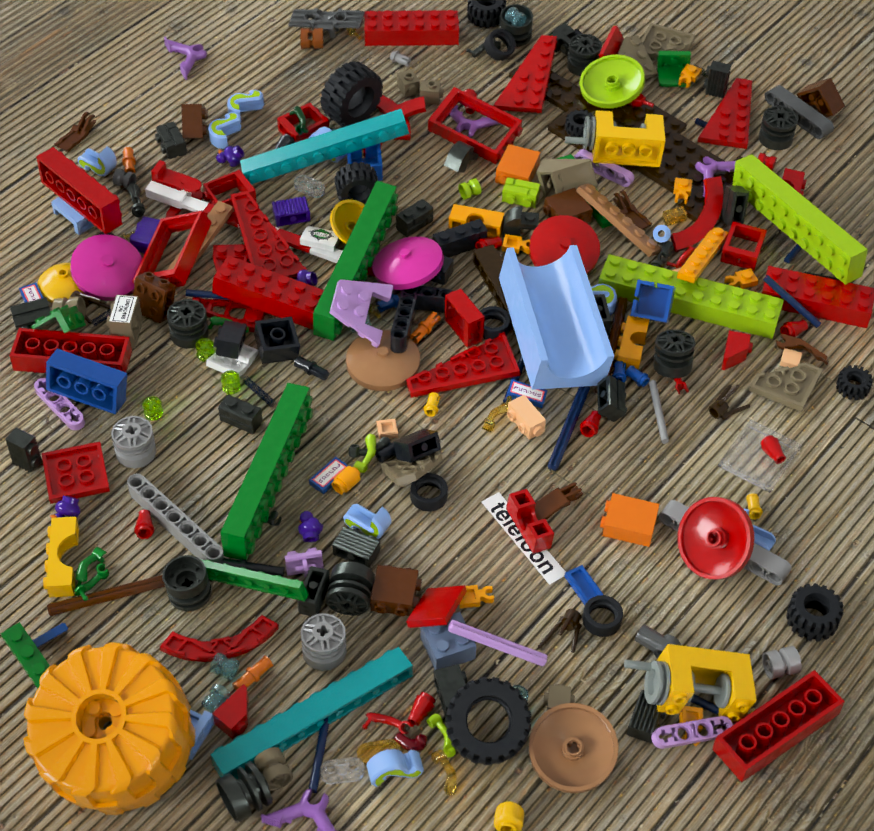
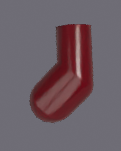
[394,732,428,751]

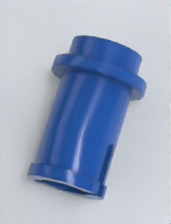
[376,294,399,313]
[612,361,627,383]
[625,365,650,387]

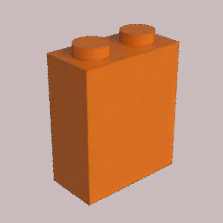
[495,144,541,185]
[600,493,659,547]

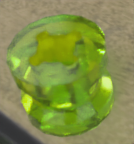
[195,338,215,362]
[221,370,241,394]
[142,396,163,421]

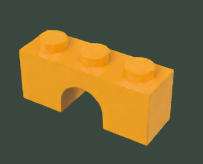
[449,204,504,238]
[614,316,649,370]

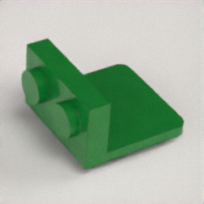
[657,51,691,87]
[31,305,86,333]

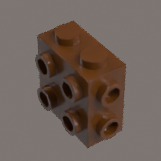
[543,187,593,223]
[132,272,176,323]
[370,565,422,616]

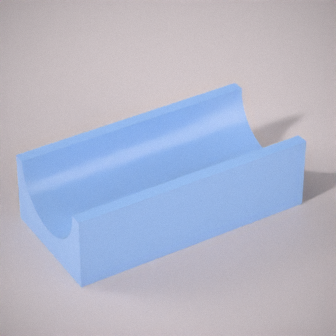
[499,245,614,390]

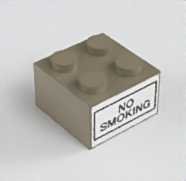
[107,295,143,349]

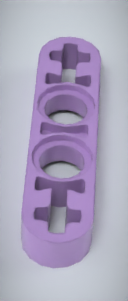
[574,149,634,187]
[34,378,85,430]
[651,716,733,749]

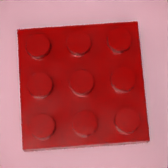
[41,441,110,504]

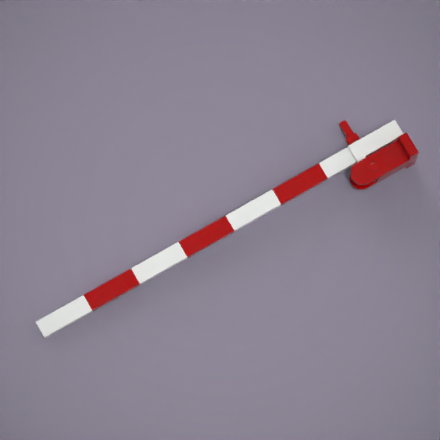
[145,160,424,286]

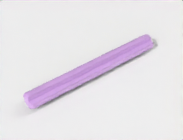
[448,620,548,666]

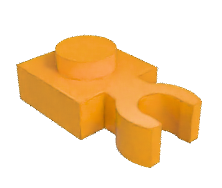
[678,64,702,88]
[673,177,692,204]
[502,234,530,254]
[724,268,759,289]
[459,585,494,609]
[679,706,703,746]

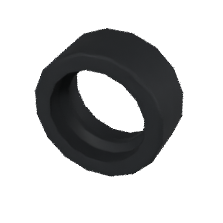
[484,28,516,61]
[480,306,511,340]
[410,473,448,512]
[582,595,623,637]

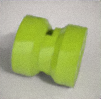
[458,178,482,200]

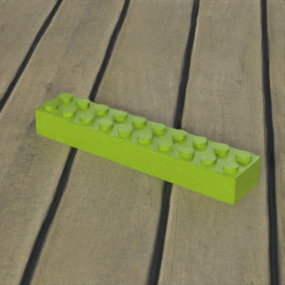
[732,154,868,285]
[598,254,784,339]

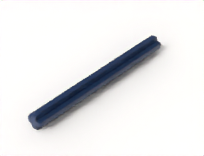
[548,386,590,471]

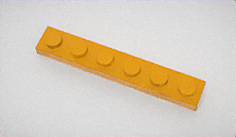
[677,227,729,284]

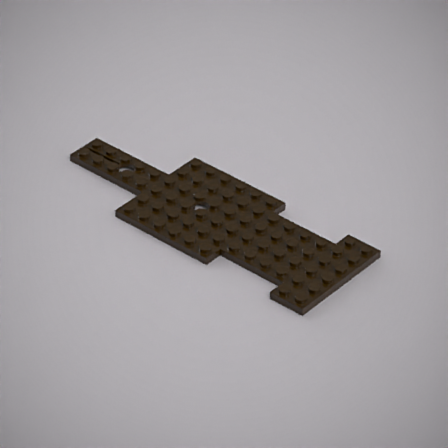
[509,65,743,222]

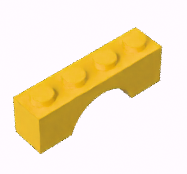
[43,517,79,598]

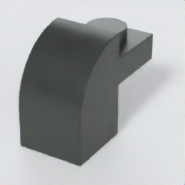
[552,23,575,56]
[444,141,479,172]
[502,207,539,237]

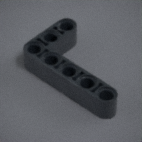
[390,286,453,353]

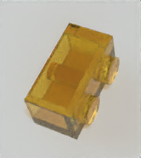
[662,206,687,226]

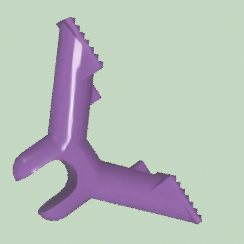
[164,36,207,80]
[449,105,503,138]
[695,157,735,197]
[261,789,336,831]

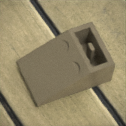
[537,159,598,198]

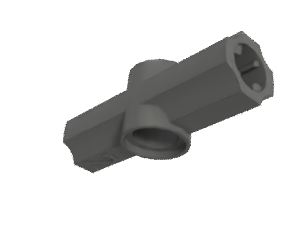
[635,624,681,659]

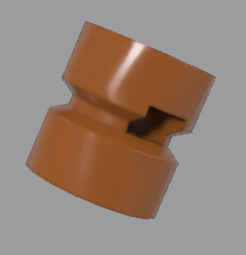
[300,28,324,49]

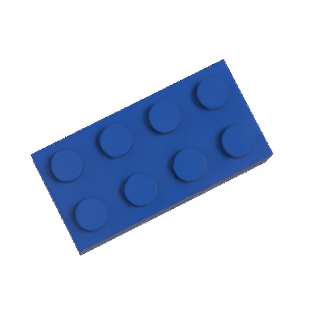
[46,348,127,415]

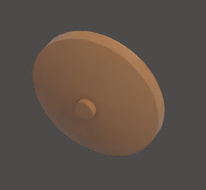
[346,330,420,391]
[529,703,618,793]

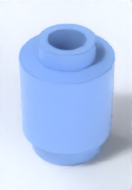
[653,225,671,243]

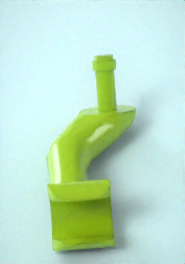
[353,434,376,473]
[426,714,456,758]

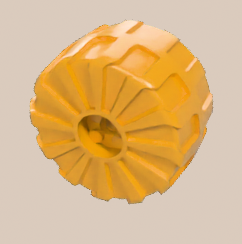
[23,642,195,815]

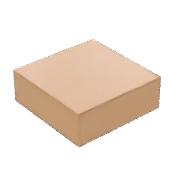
[780,348,802,368]
[376,419,398,440]

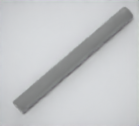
[649,380,669,444]

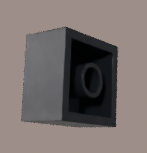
[254,317,300,364]

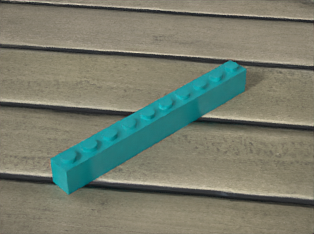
[240,109,409,185]
[210,647,413,779]

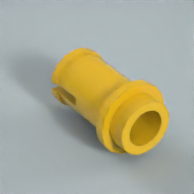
[423,392,440,417]
[746,493,763,520]

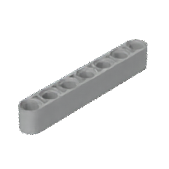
[127,474,224,564]
[659,500,792,585]

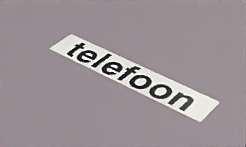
[481,492,565,585]

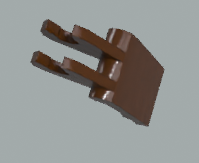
[54,112,96,152]
[613,190,653,230]
[776,334,829,366]
[535,482,583,520]

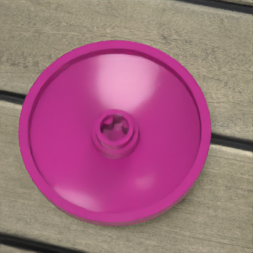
[70,234,142,301]
[372,236,444,290]

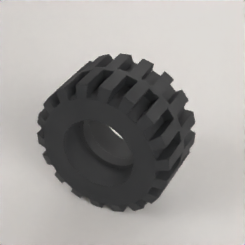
[467,0,506,28]
[334,162,378,204]
[786,583,844,641]

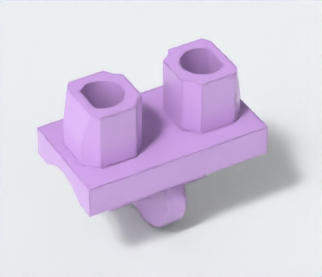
[285,548,324,577]

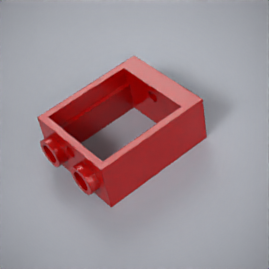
[277,103,330,143]
[202,170,257,206]
[720,221,767,270]
[445,289,484,348]

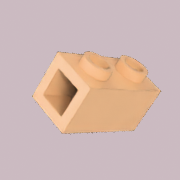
[507,395,546,440]

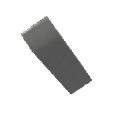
[764,85,834,139]

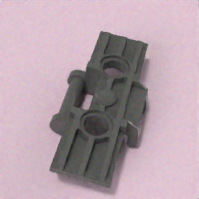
[288,8,365,38]

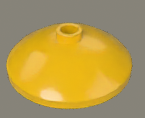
[330,199,365,244]
[38,263,85,303]

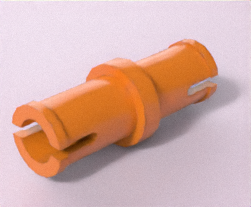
[122,147,136,173]
[410,312,441,344]
[232,656,274,691]

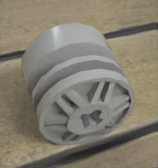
[111,416,157,468]
[301,613,347,671]

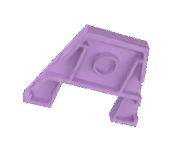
[329,280,394,348]

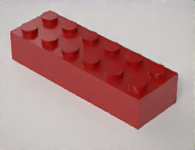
[364,10,459,46]
[36,147,122,234]
[212,255,324,330]
[762,266,874,328]
[9,328,132,373]
[712,670,845,782]

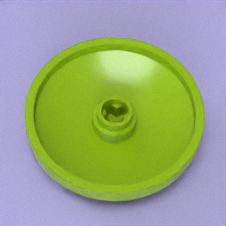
[579,55,645,108]

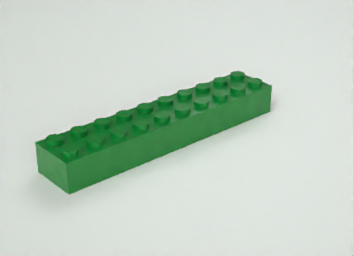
[313,181,399,341]
[220,383,313,560]

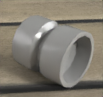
[762,646,802,680]

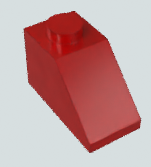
[721,330,753,370]
[212,684,248,739]

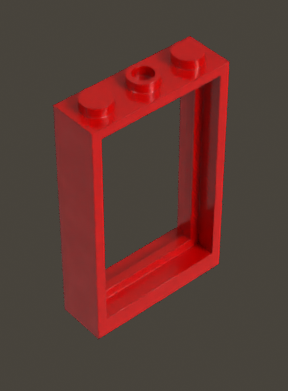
[428,87,523,164]
[132,210,212,287]

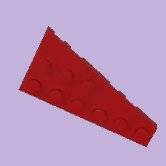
[493,35,557,113]
[698,78,752,149]
[230,191,307,278]
[406,332,520,398]

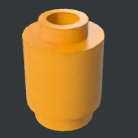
[332,466,361,494]

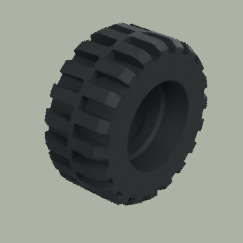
[320,61,383,127]
[445,677,531,765]

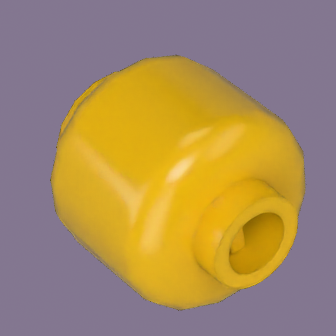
[494,801,525,831]

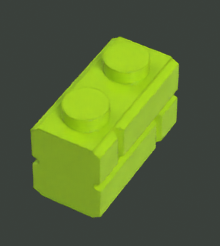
[502,177,541,208]

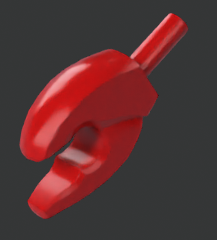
[628,93,654,107]

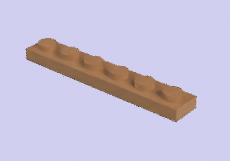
[576,183,662,257]
[167,200,234,289]

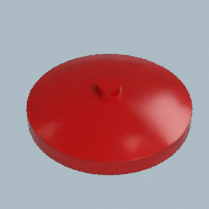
[529,215,600,275]
[677,497,755,580]

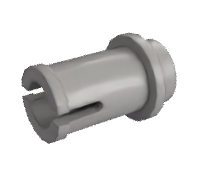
[390,51,411,67]

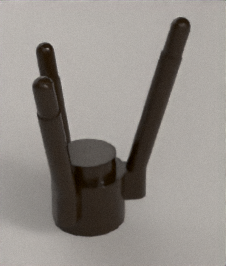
[70,290,111,324]
[708,384,750,420]
[538,609,582,653]

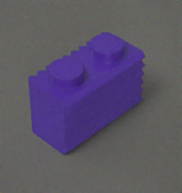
[272,196,311,227]
[130,216,160,254]

